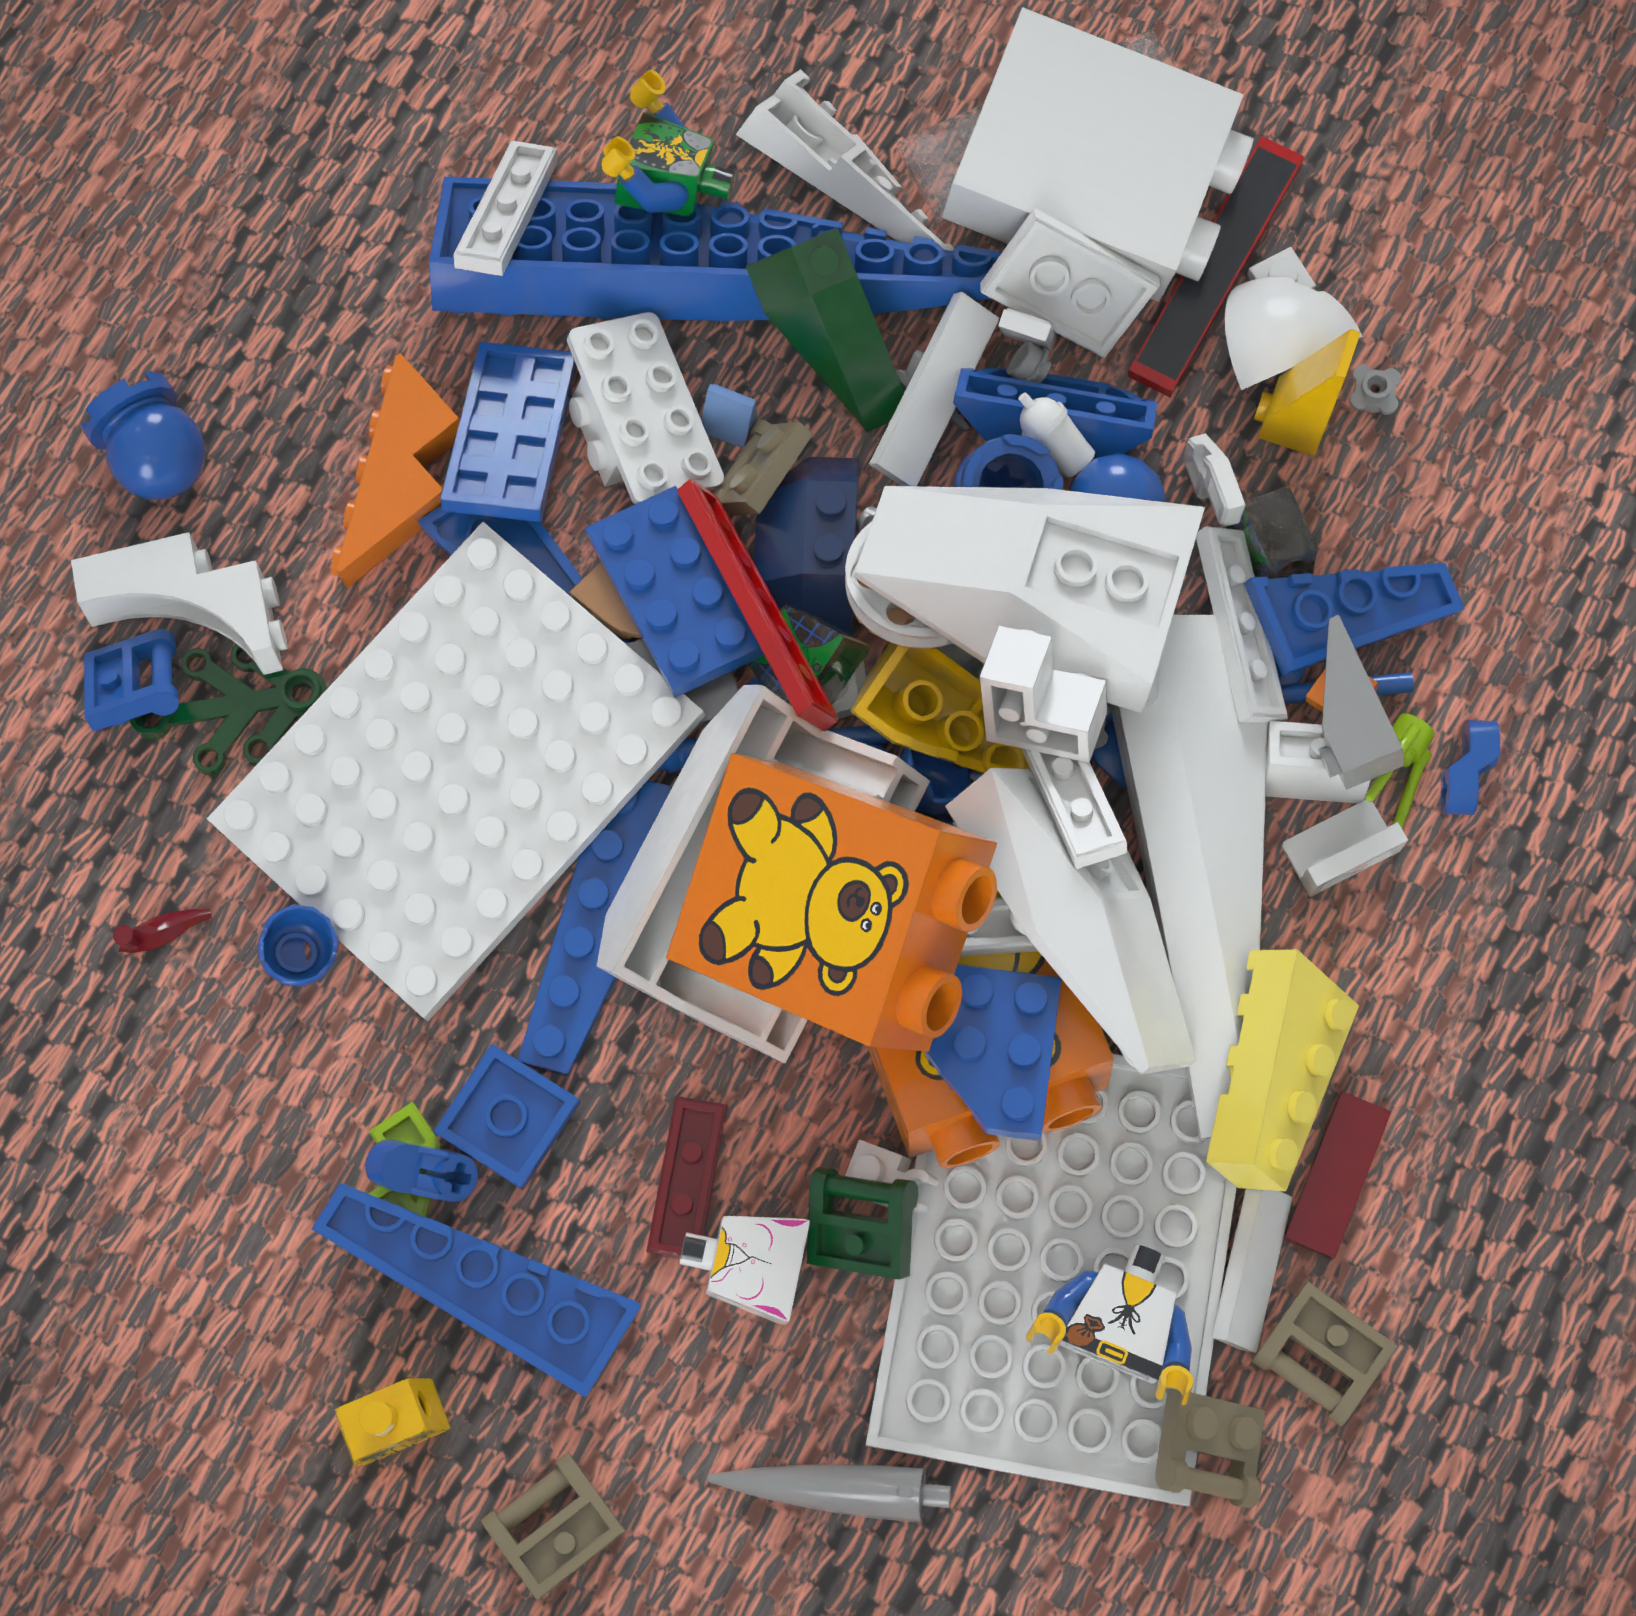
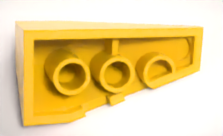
[1254,329,1361,456]
[851,642,1030,773]

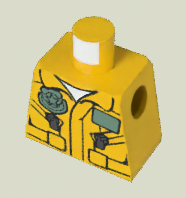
[335,1378,451,1469]

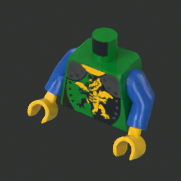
[602,70,735,216]

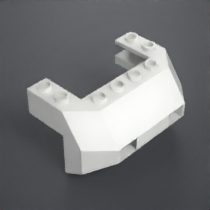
[597,685,930,1064]

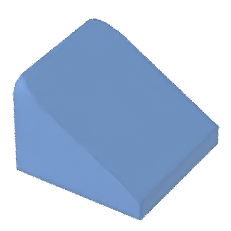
[701,384,758,448]

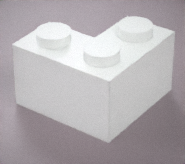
[980,626,1107,763]

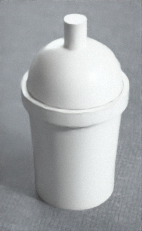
[1018,392,1095,478]

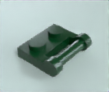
[807,1167,919,1280]

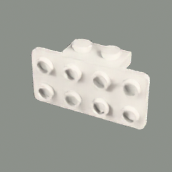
[567,312,724,504]

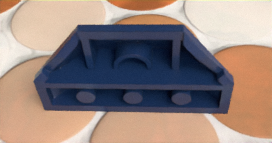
[754,457,859,644]

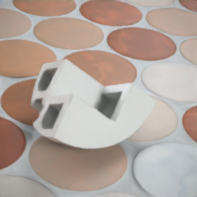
[1225,277,1363,390]

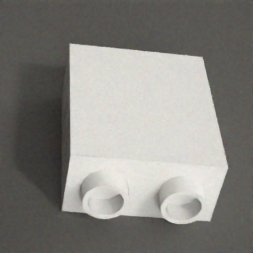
[942,7,1254,302]

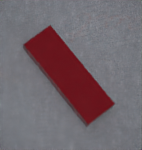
[1283,1091,1391,1260]
[646,1096,728,1259]

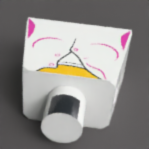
[679,1216,810,1325]

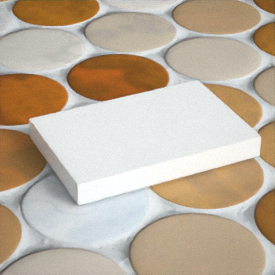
[980,208,1160,358]

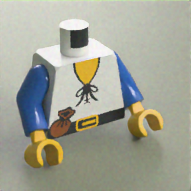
[1026,1244,1194,1405]

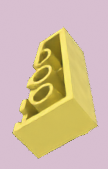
[1206,949,1359,1191]

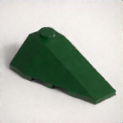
[745,227,905,431]

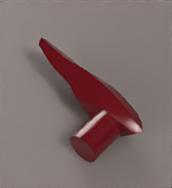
[113,909,212,953]

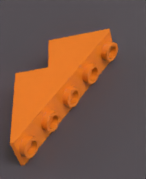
[331,353,460,588]

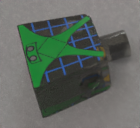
[1231,487,1317,579]
[748,604,871,706]

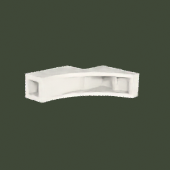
[71,532,288,675]

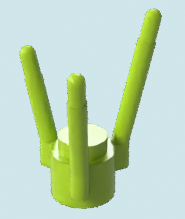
[1365,713,1435,828]

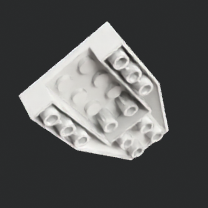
[854,486,1205,713]
[945,768,1196,1074]

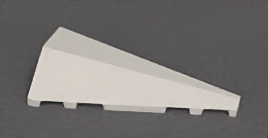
[736,69,954,251]

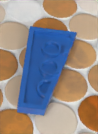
[1244,563,1465,677]

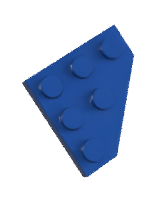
[924,964,1061,1141]

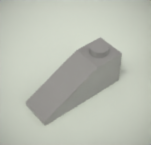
[1318,615,1404,790]

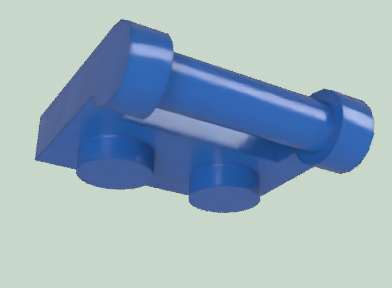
[84,629,179,732]

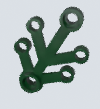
[129,644,328,776]

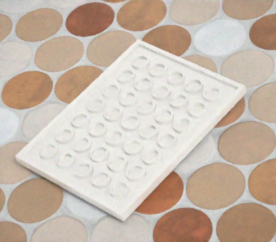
[207,522,706,1021]
[866,1054,1236,1507]

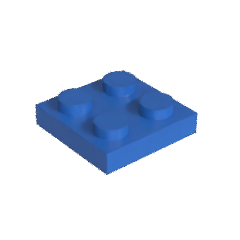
[433,1044,581,1190]

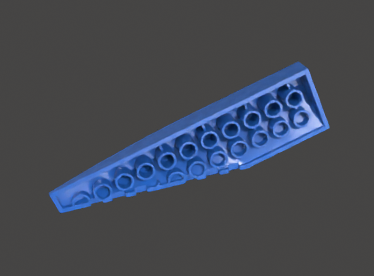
[429,177,1002,321]

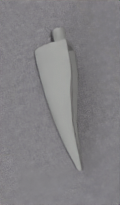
[707,1464,951,1523]

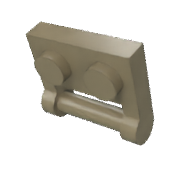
[710,419,813,516]
[1251,1281,1398,1427]
[1155,1389,1265,1509]
[481,1452,626,1600]

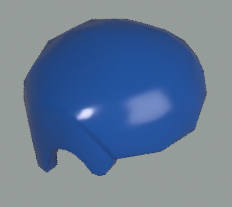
[900,747,970,815]
[258,904,338,987]

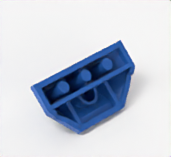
[953,367,1158,462]

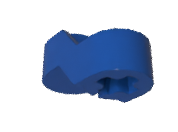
[1441,720,1500,815]
[365,1140,478,1202]

